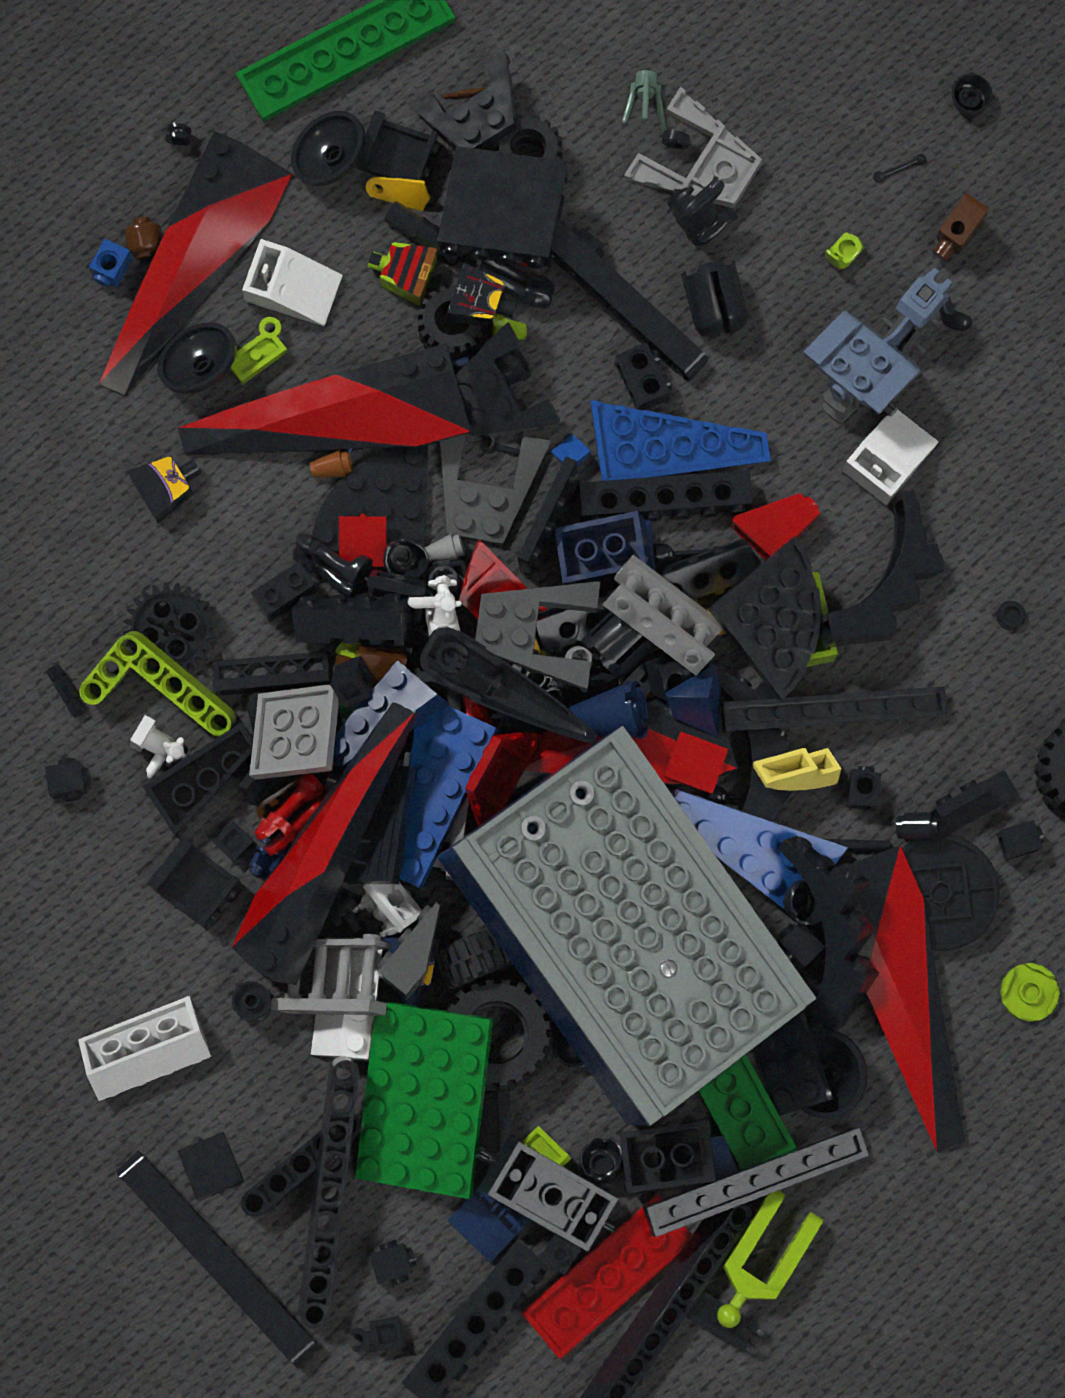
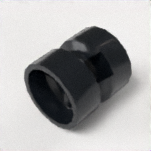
[232,981,272,1023]

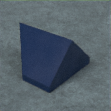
[665,665,721,738]

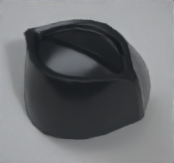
[951,72,993,121]

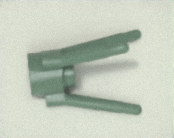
[622,70,666,132]

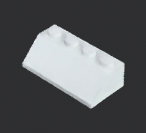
[311,938,384,1062]
[78,996,211,1101]

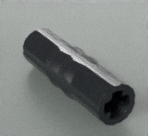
[384,201,463,265]

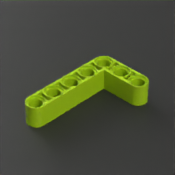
[79,631,236,736]

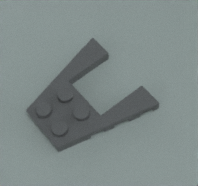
[440,434,551,546]
[475,582,600,693]

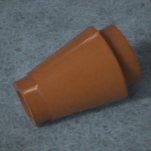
[310,449,353,478]

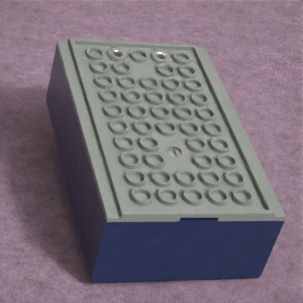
[437,726,816,1126]

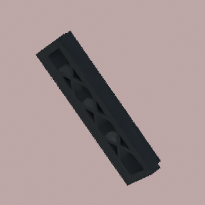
[212,651,330,696]

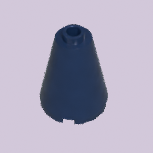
[569,681,649,739]

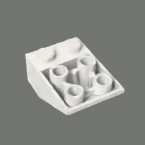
[242,239,342,327]
[842,410,939,506]

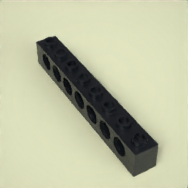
[535,538,757,654]

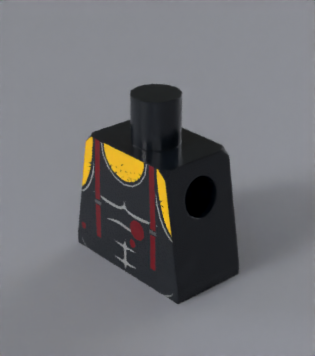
[447,263,518,328]

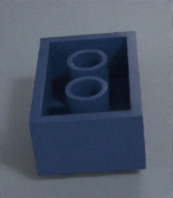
[554,511,653,585]

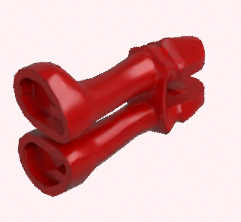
[254,773,325,855]

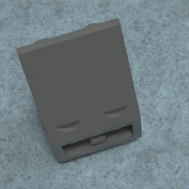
[378,902,441,1000]

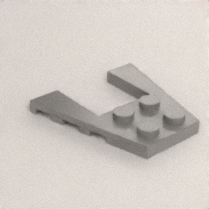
[624,87,762,208]

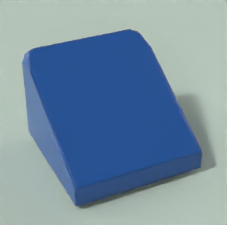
[551,434,591,466]

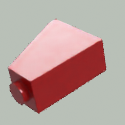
[730,493,821,560]

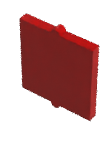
[339,513,387,567]
[664,731,729,794]

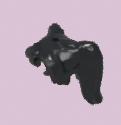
[667,176,738,246]

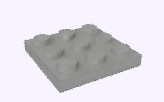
[249,684,339,780]

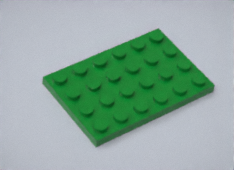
[355,1000,493,1199]

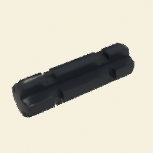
[46,664,86,718]

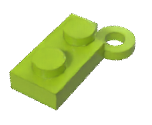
[230,317,288,385]

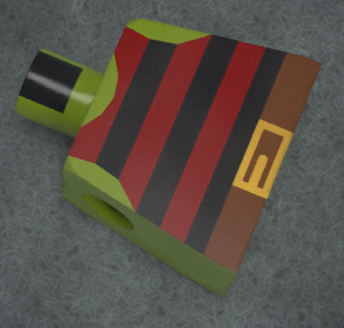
[368,242,437,306]

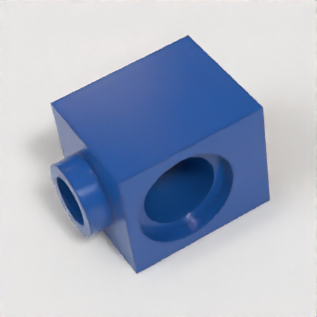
[89,238,133,288]

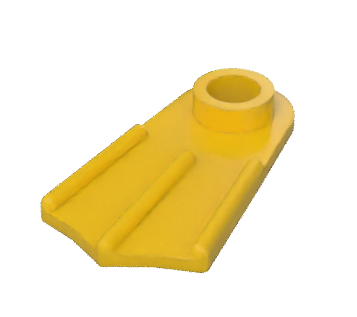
[366,177,431,211]

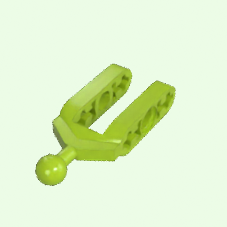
[717,1190,823,1328]

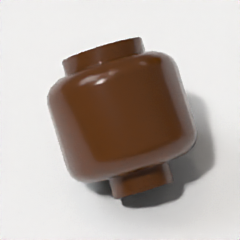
[125,217,162,259]

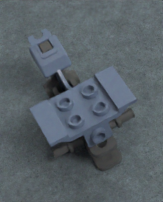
[803,268,952,423]

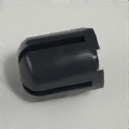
[681,259,749,338]
[582,611,657,680]

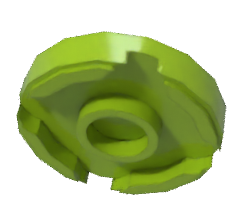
[1000,963,1060,1022]

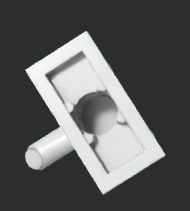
[407,575,462,635]
[130,715,187,780]
[358,882,422,938]

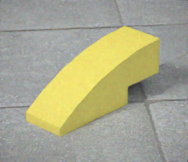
[753,748,842,791]

